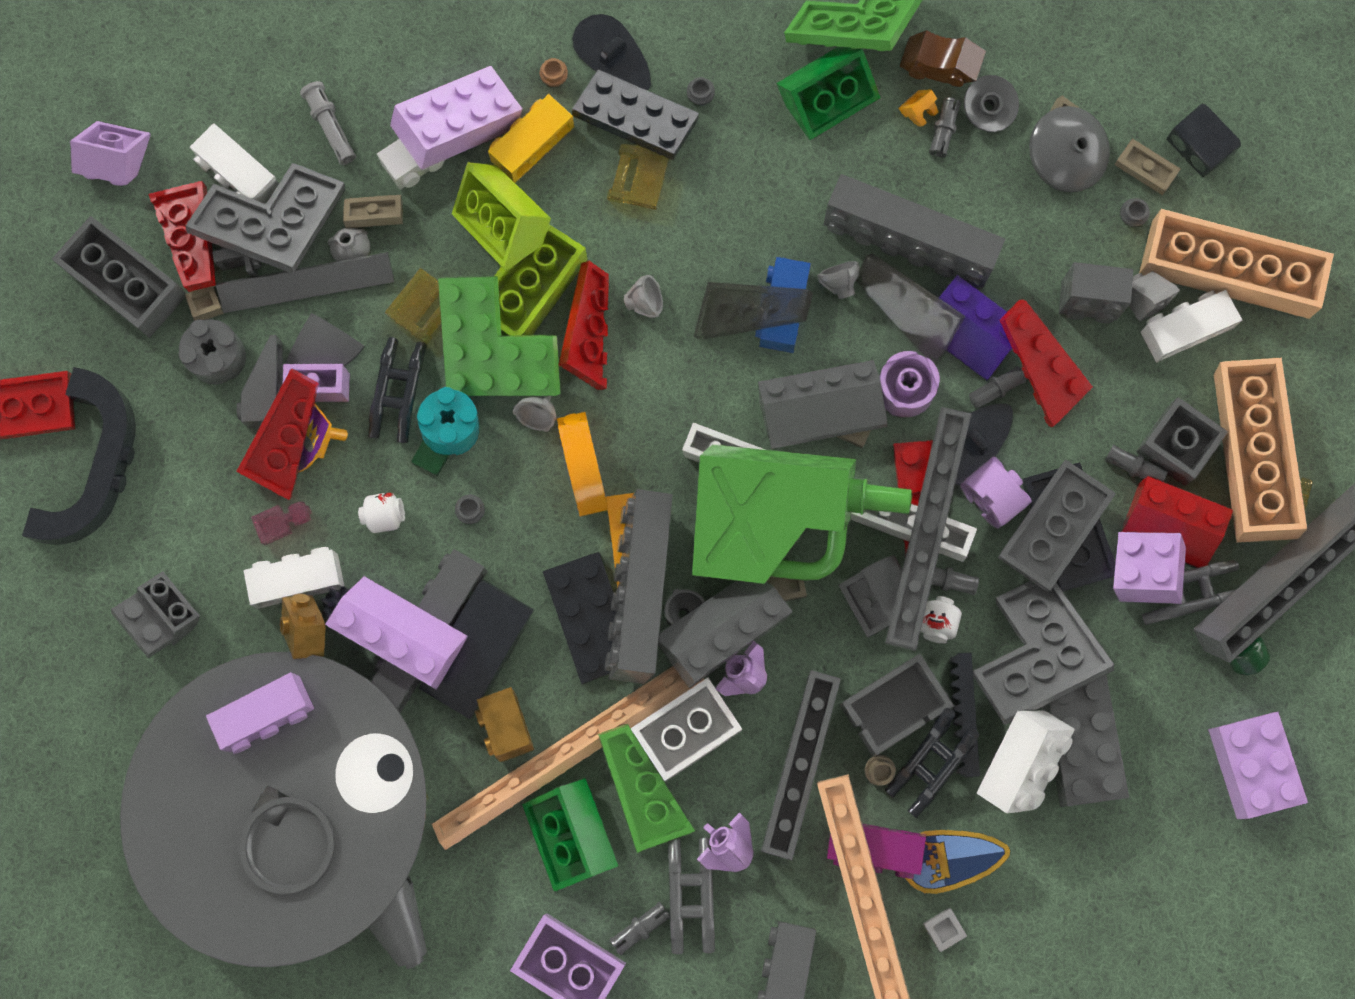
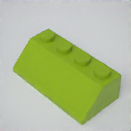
[452,162,551,269]

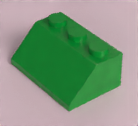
[776,47,881,140]
[522,778,618,892]

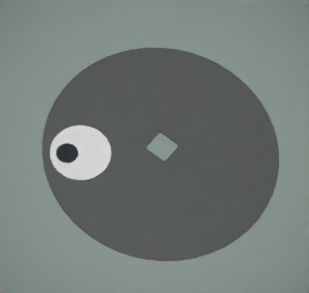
[120,652,427,967]

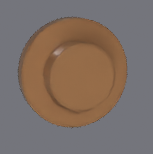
[540,58,568,87]

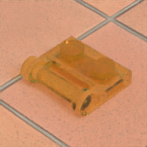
[607,144,669,210]
[385,268,441,344]

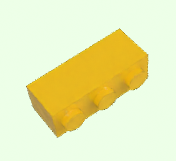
[488,94,575,183]

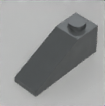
[237,335,283,428]

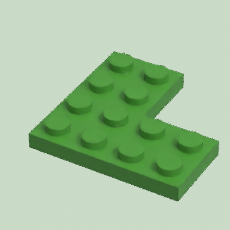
[784,0,922,51]
[438,276,560,396]

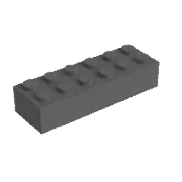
[823,174,1005,288]
[605,489,673,684]

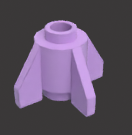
[715,641,767,696]
[697,813,754,872]

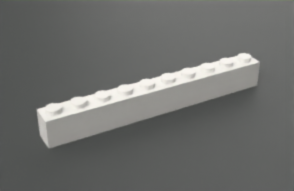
[682,423,977,562]

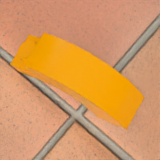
[557,412,609,517]

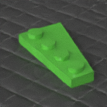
[598,724,695,852]

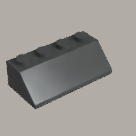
[758,360,887,449]
[658,580,792,688]

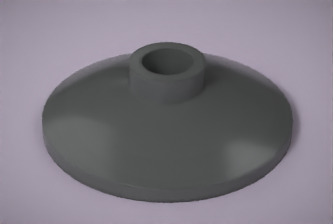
[964,75,1019,132]

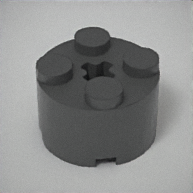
[178,319,246,385]

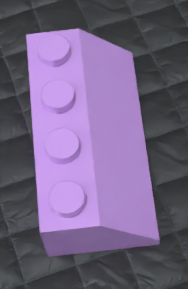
[325,576,468,690]

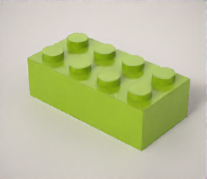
[494,225,588,336]

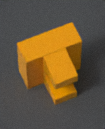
[898,90,939,127]

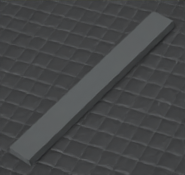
[885,407,971,651]

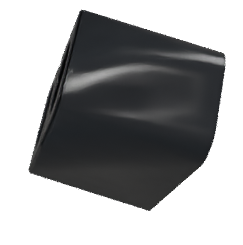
[1166,103,1241,178]

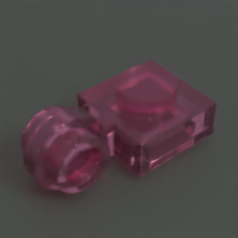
[251,502,312,546]

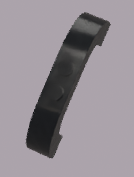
[22,367,136,545]

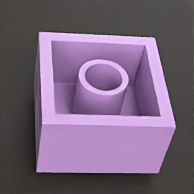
[1113,532,1186,604]

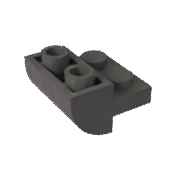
[839,555,903,638]
[111,571,200,659]

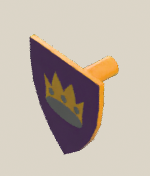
[298,403,348,472]

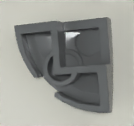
[285,313,365,366]

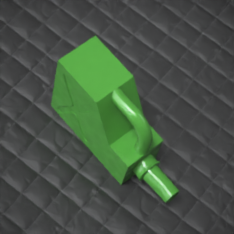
[692,444,912,584]

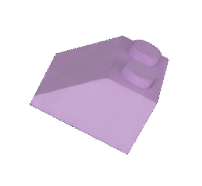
[70,121,150,186]

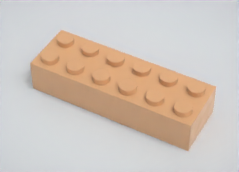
[1139,209,1334,319]
[1214,358,1307,543]

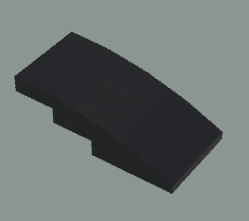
[419,580,534,719]

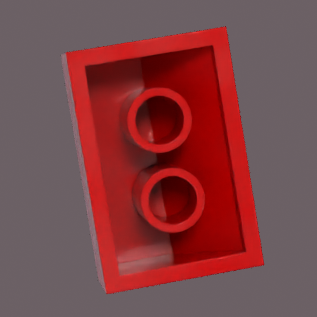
[1121,476,1233,568]

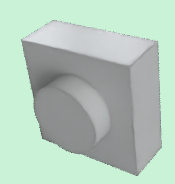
[923,908,967,952]

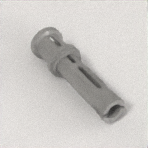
[300,81,356,165]

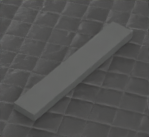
[216,252,394,313]

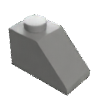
[1129,271,1180,322]

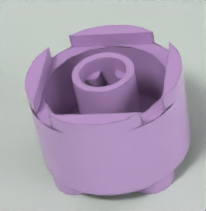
[879,351,940,417]
[961,456,1032,528]

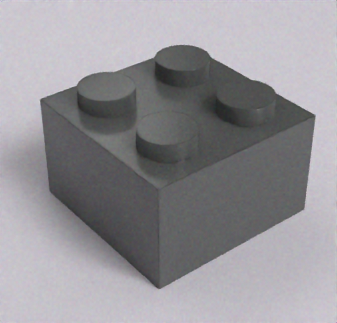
[1059,262,1133,323]
[1136,397,1228,486]

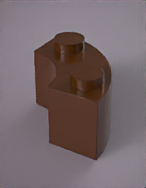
[899,30,986,87]

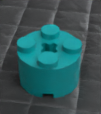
[417,387,479,455]

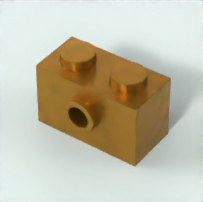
[280,594,326,659]
[475,687,535,763]

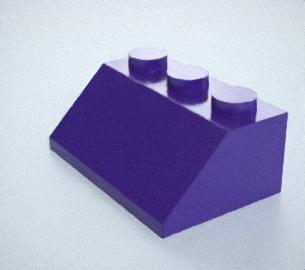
[918,275,1012,381]

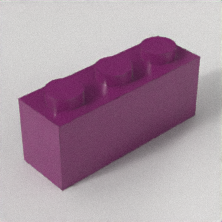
[827,823,926,879]

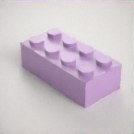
[390,66,522,170]

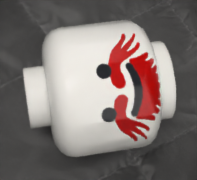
[358,492,405,533]
[921,596,962,643]

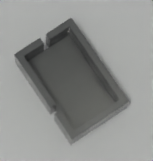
[839,653,954,757]

